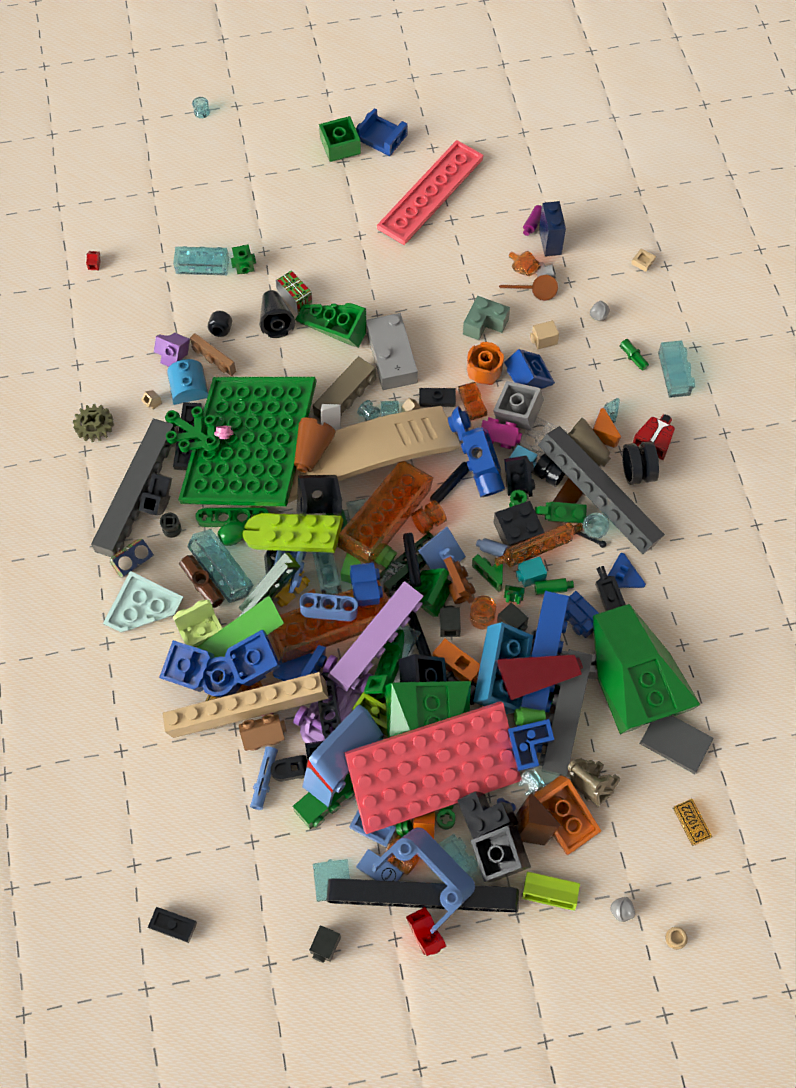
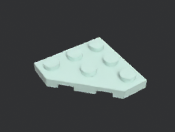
[103,571,184,633]

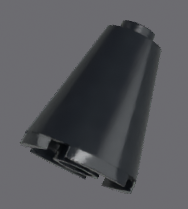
[260,290,295,338]

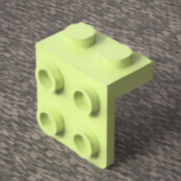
[173,599,223,647]

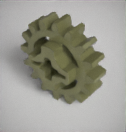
[73,404,114,442]

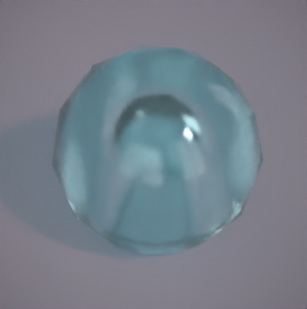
[583,513,609,539]

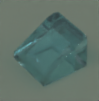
[603,398,620,423]
[380,401,399,417]

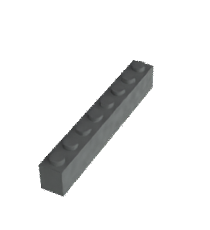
[91,418,177,557]
[538,426,665,554]

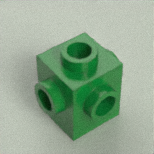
[230,244,256,275]

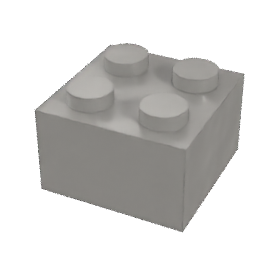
[493,381,544,430]

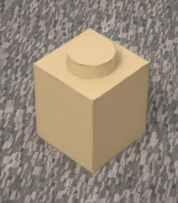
[530,320,559,350]

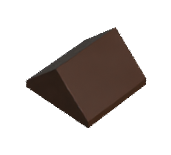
[516,793,561,845]

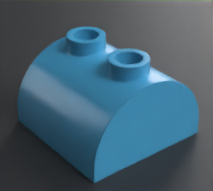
[167,359,208,405]

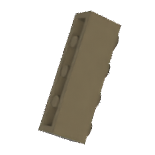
[313,356,376,419]

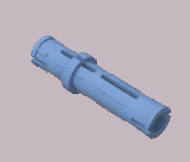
[250,747,278,810]

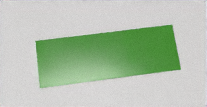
[196,596,284,658]

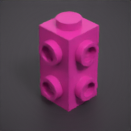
[481,417,523,449]

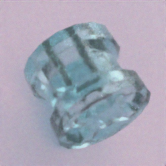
[192,97,210,118]
[357,400,380,421]

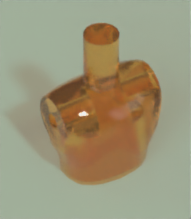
[509,251,539,276]

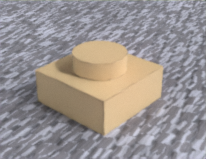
[631,248,656,272]

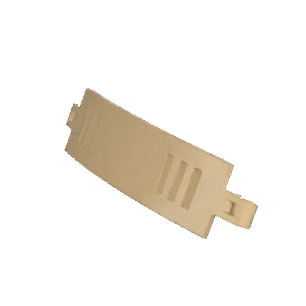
[249,406,474,508]

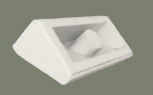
[321,404,341,430]

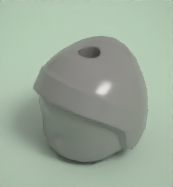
[590,301,610,321]
[611,897,635,922]

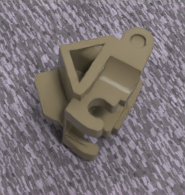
[568,758,620,807]

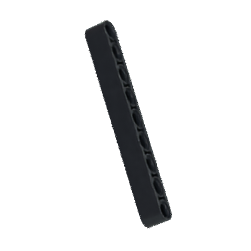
[326,878,519,913]

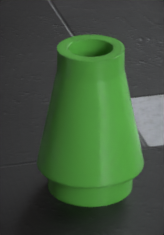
[514,707,546,726]

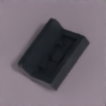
[504,456,535,497]

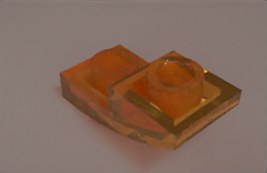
[458,382,487,421]

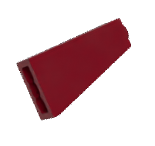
[496,654,583,700]

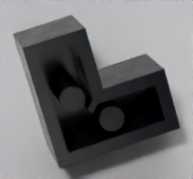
[457,791,518,839]

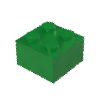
[319,116,361,162]

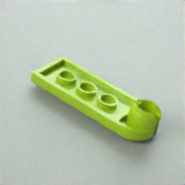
[243,513,343,553]

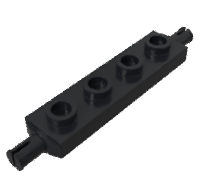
[595,566,626,611]

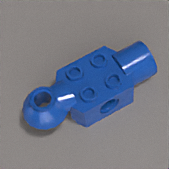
[448,406,505,498]

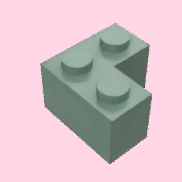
[463,295,510,340]

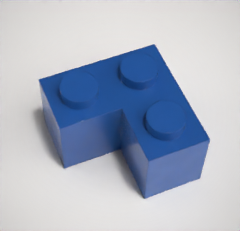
[508,719,554,772]

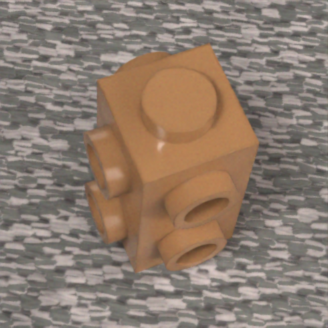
[239,714,287,751]

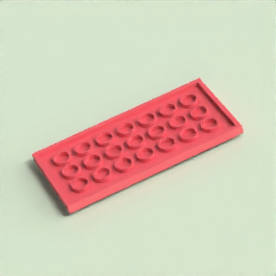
[344,701,522,834]

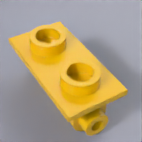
[274,571,310,607]

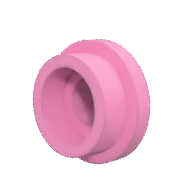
[214,426,233,439]

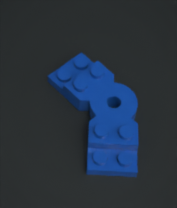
[159,630,280,698]

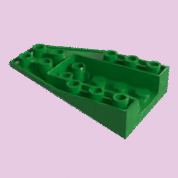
[593,604,701,735]
[385,681,471,810]

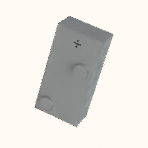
[366,313,418,390]

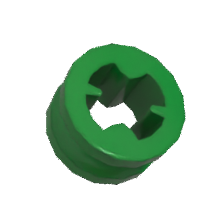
[437,809,456,830]

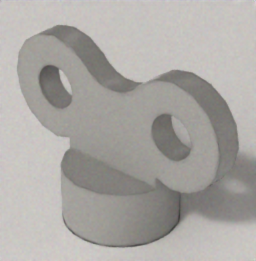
[533,262,556,278]

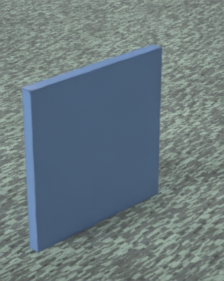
[418,527,466,571]

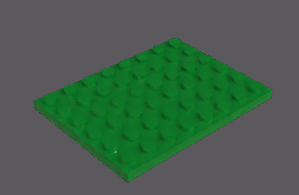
[178,377,317,507]

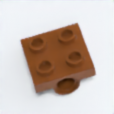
[444,556,476,604]

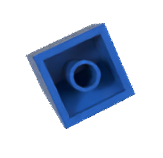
[504,349,555,389]

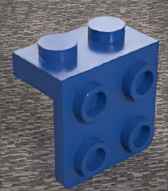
[273,645,327,681]

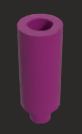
[523,205,542,236]

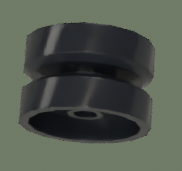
[622,441,659,485]

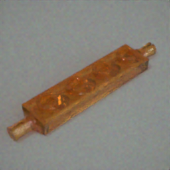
[494,522,583,567]

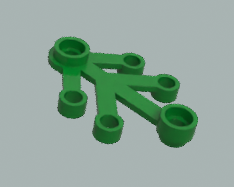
[165,406,221,453]

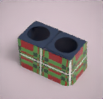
[110,539,154,577]

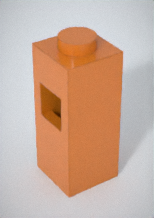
[432,638,480,685]

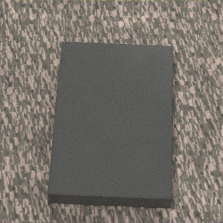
[639,716,714,774]

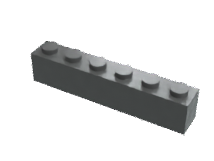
[539,649,593,777]

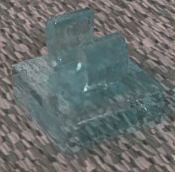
[518,770,546,795]

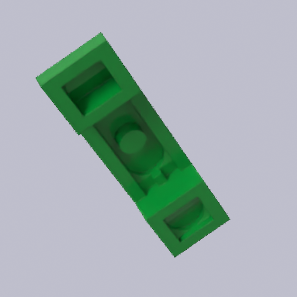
[364,630,404,694]

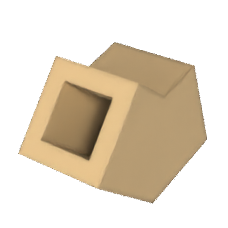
[141,390,162,409]
[401,398,421,412]

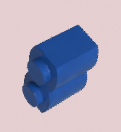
[350,562,383,607]

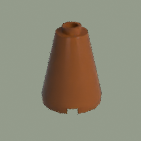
[294,417,336,473]

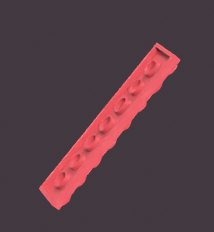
[377,140,484,245]

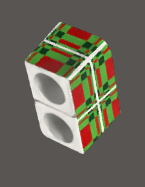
[275,270,312,313]

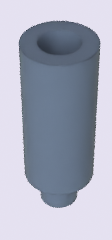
[476,538,512,560]

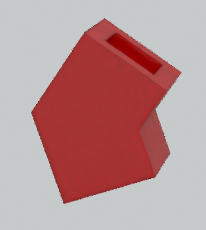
[86,251,101,271]

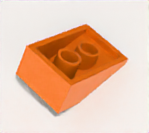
[533,775,601,855]

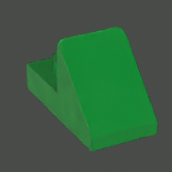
[472,554,503,592]

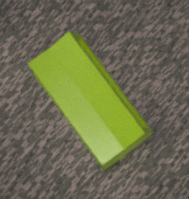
[522,871,580,911]

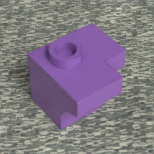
[154,333,190,367]

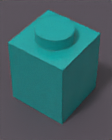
[516,556,547,588]

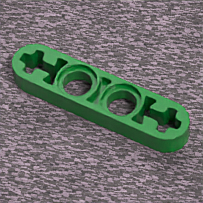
[196,508,269,527]

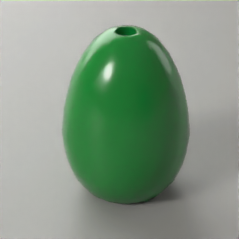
[218,521,247,546]

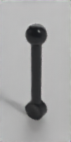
[570,526,607,548]

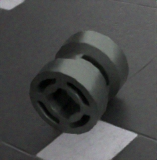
[160,512,182,538]

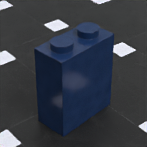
[539,201,566,257]

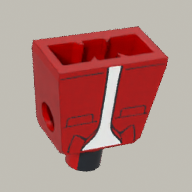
[633,414,675,460]

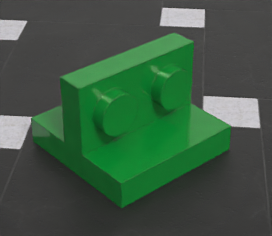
[413,568,452,617]

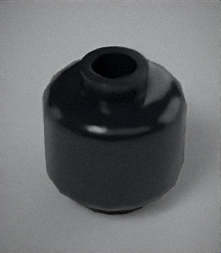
[207,311,232,337]

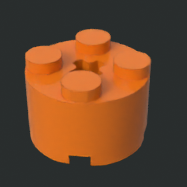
[467,342,504,385]

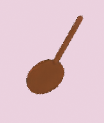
[499,275,558,301]

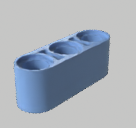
[299,593,358,621]

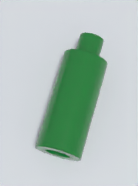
[534,578,574,595]

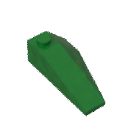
[295,303,366,348]

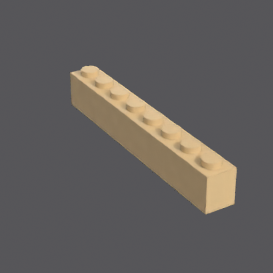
[162,672,329,738]

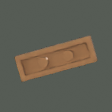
[190,333,236,376]

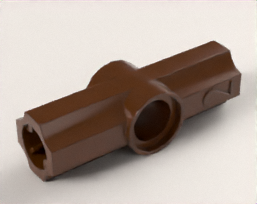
[179,554,225,608]

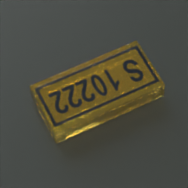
[673,799,712,846]

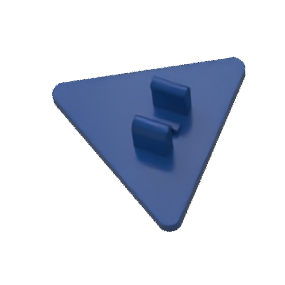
[608,553,646,588]

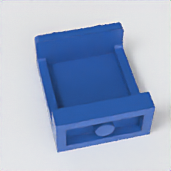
[356,108,408,156]

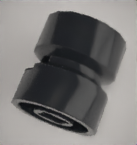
[533,453,565,487]

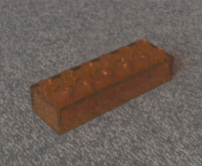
[337,461,434,563]
[270,580,388,663]

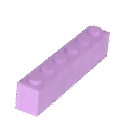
[328,581,423,692]

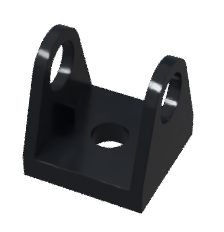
[296,475,342,516]

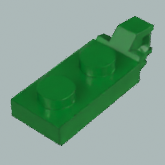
[535,502,587,524]

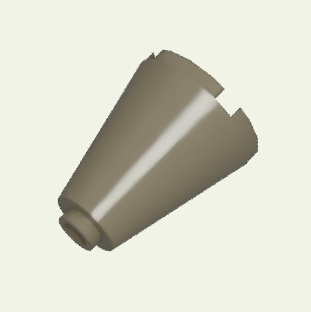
[568,418,611,467]

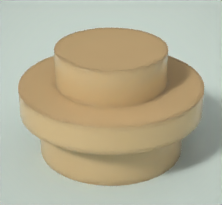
[665,927,688,950]

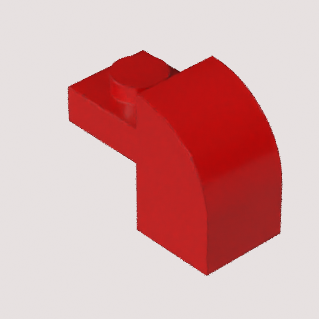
[406,907,446,956]

